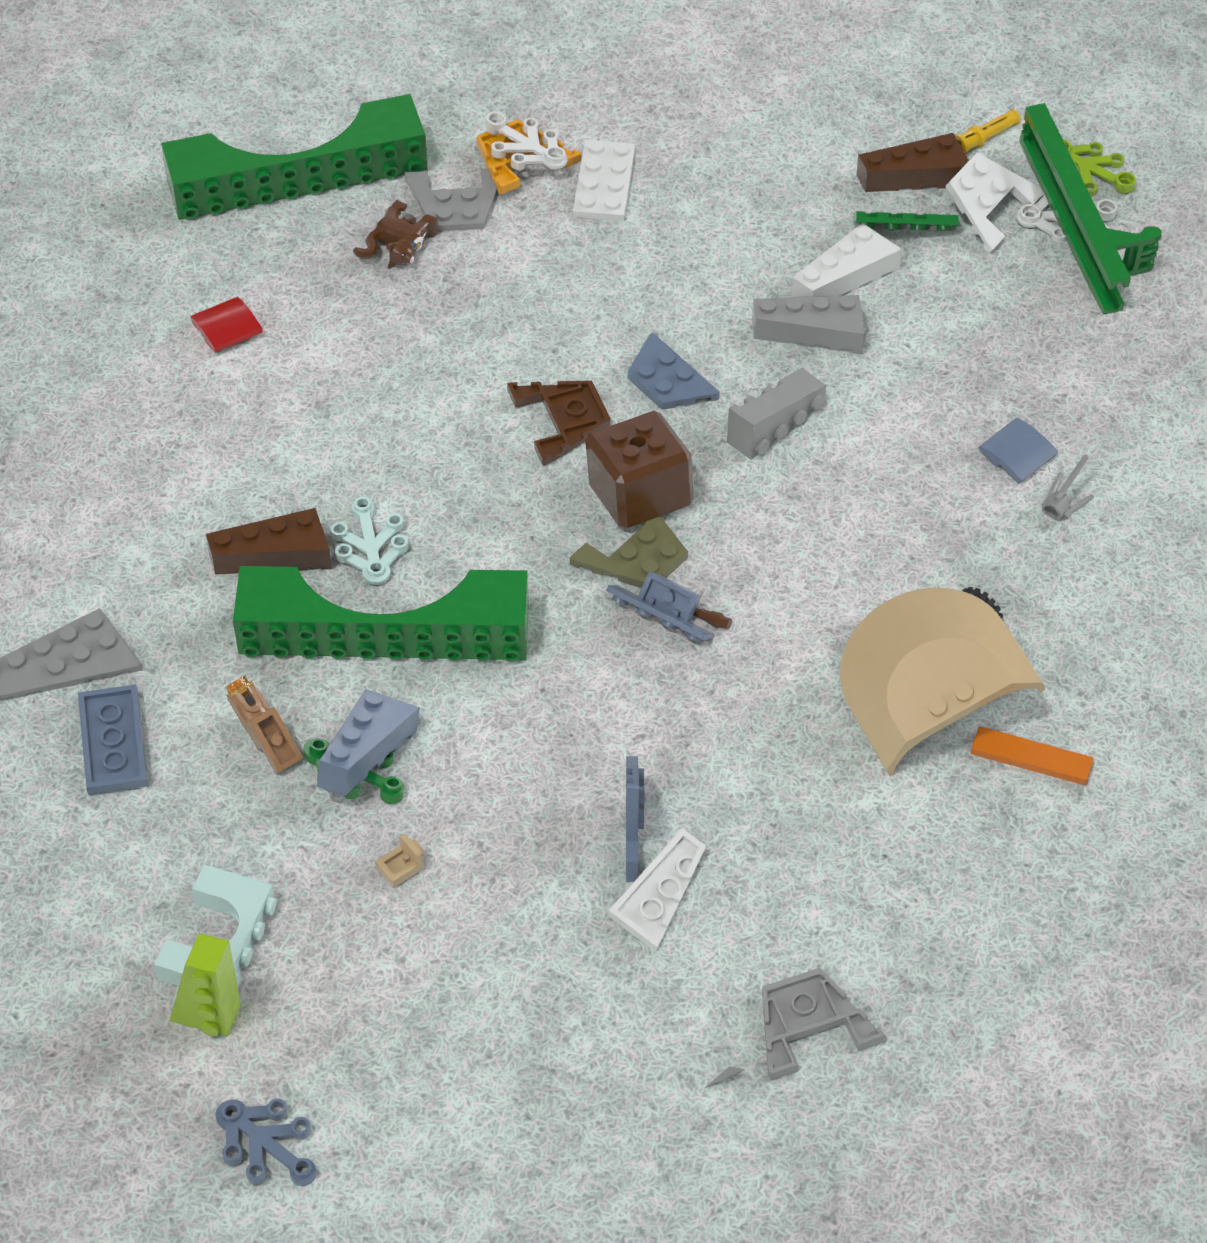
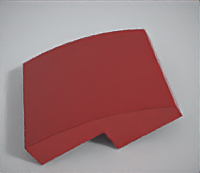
[190,296,263,352]

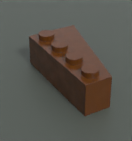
[856,133,969,192]
[206,508,332,575]

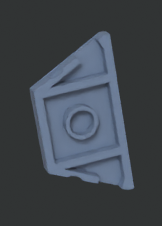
[627,332,720,410]

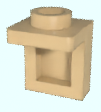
[375,833,424,888]

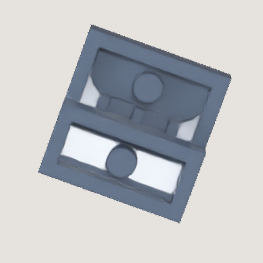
[978,417,1059,484]

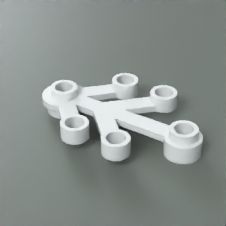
[485,112,567,170]
[1017,194,1117,243]

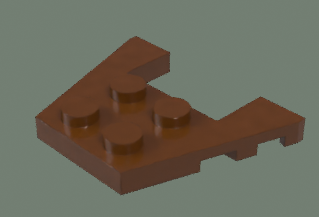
[507,380,611,466]

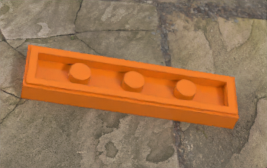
[970,726,1094,786]

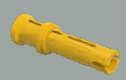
[955,109,1021,154]

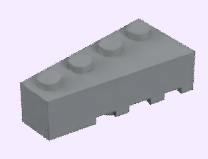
[752,295,865,354]
[727,368,826,460]

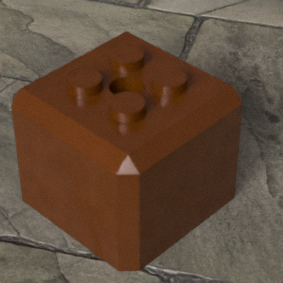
[585,410,694,528]

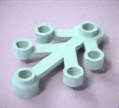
[331,497,408,585]

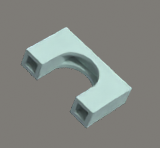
[154,864,277,986]

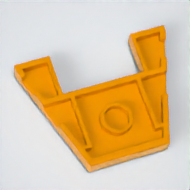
[476,119,581,194]

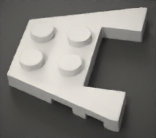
[945,152,1043,253]

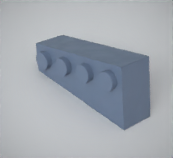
[317,689,420,796]

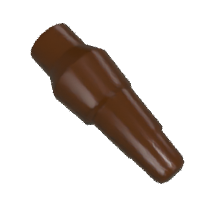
[693,608,732,630]

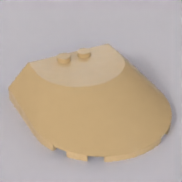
[840,588,1046,776]

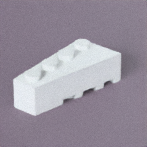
[791,223,902,297]

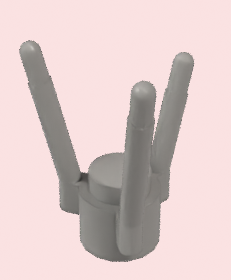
[1041,455,1094,520]

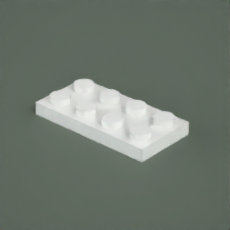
[573,140,635,221]

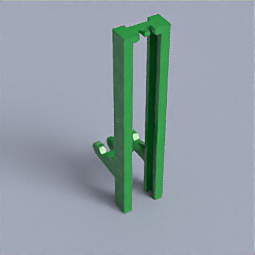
[1019,103,1162,315]

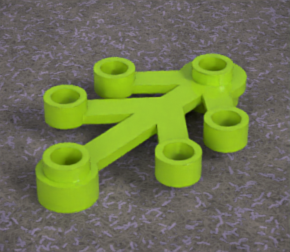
[1063,139,1136,197]

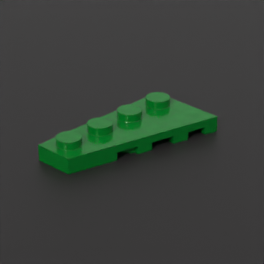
[853,211,959,231]

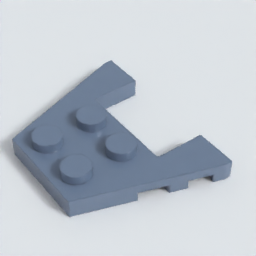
[626,756,645,882]

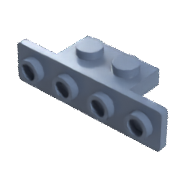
[606,571,714,642]

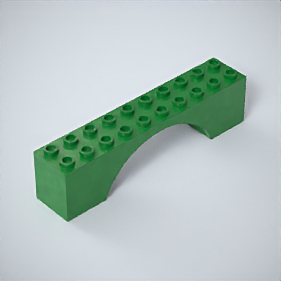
[161,94,428,220]
[233,566,529,661]

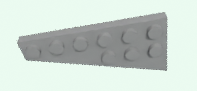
[0,608,142,699]

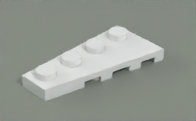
[607,828,706,951]

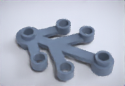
[216,1098,316,1186]

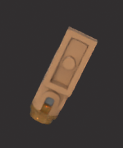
[225,675,304,774]

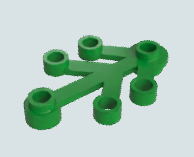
[303,738,404,804]

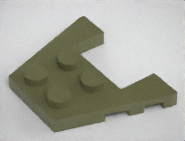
[570,516,688,588]

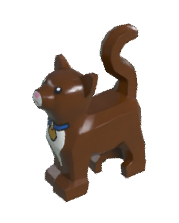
[353,200,438,269]

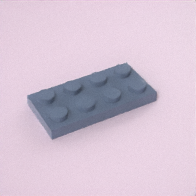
[78,684,148,795]

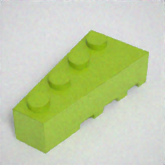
[169,933,241,1037]

